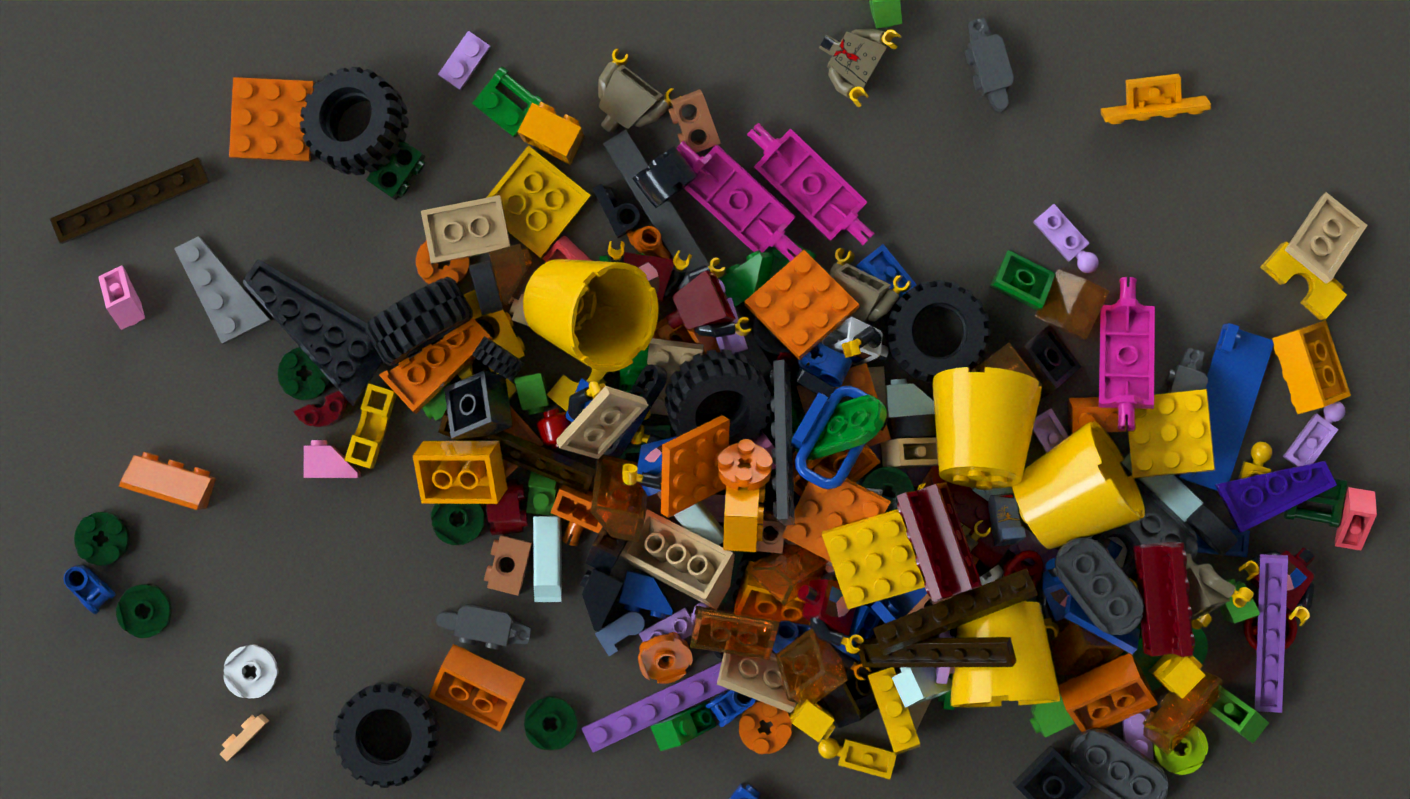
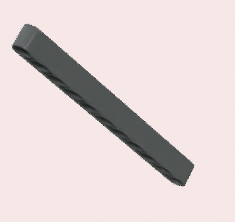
[603,130,774,384]

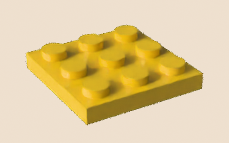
[486,145,591,258]
[1128,389,1215,479]
[822,509,925,609]

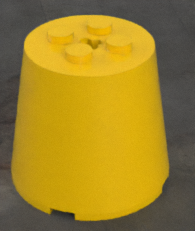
[523,259,658,372]
[932,367,1042,490]
[1012,421,1145,549]
[950,600,1060,707]

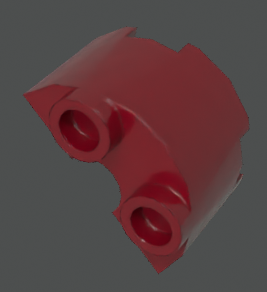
[293,390,349,427]
[486,479,528,535]

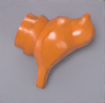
[627,226,671,259]

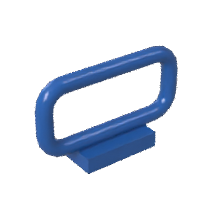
[790,386,869,489]

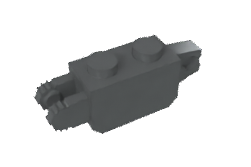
[965,18,1014,113]
[1165,348,1208,393]
[435,604,531,650]

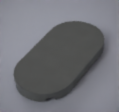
[1120,481,1198,559]
[1055,537,1144,635]
[1070,728,1168,799]

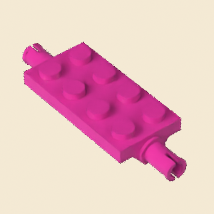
[747,123,875,246]
[676,141,802,261]
[1099,277,1155,431]

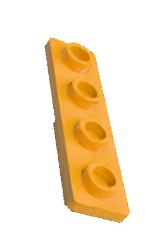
[1101,74,1211,124]

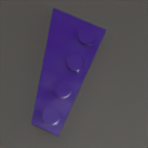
[1215,461,1337,533]

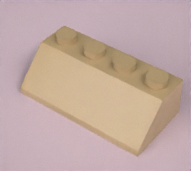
[620,509,735,610]

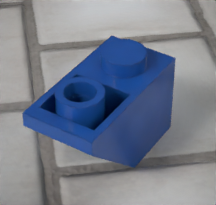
[619,570,673,619]

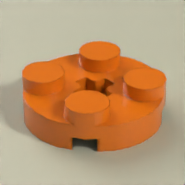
[416,240,470,284]
[717,439,773,491]
[638,632,693,684]
[739,701,792,754]

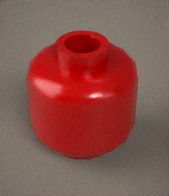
[537,408,572,449]

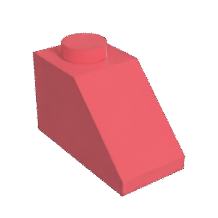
[1335,487,1377,551]

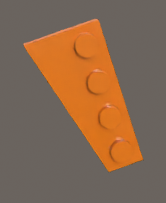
[379,318,493,414]

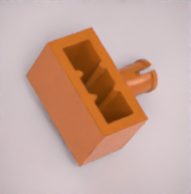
[1068,397,1126,433]
[550,485,615,546]

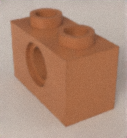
[484,535,533,596]

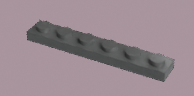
[770,360,795,526]

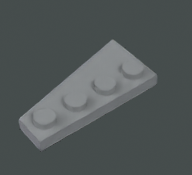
[174,236,271,344]

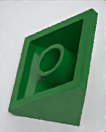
[990,250,1056,310]

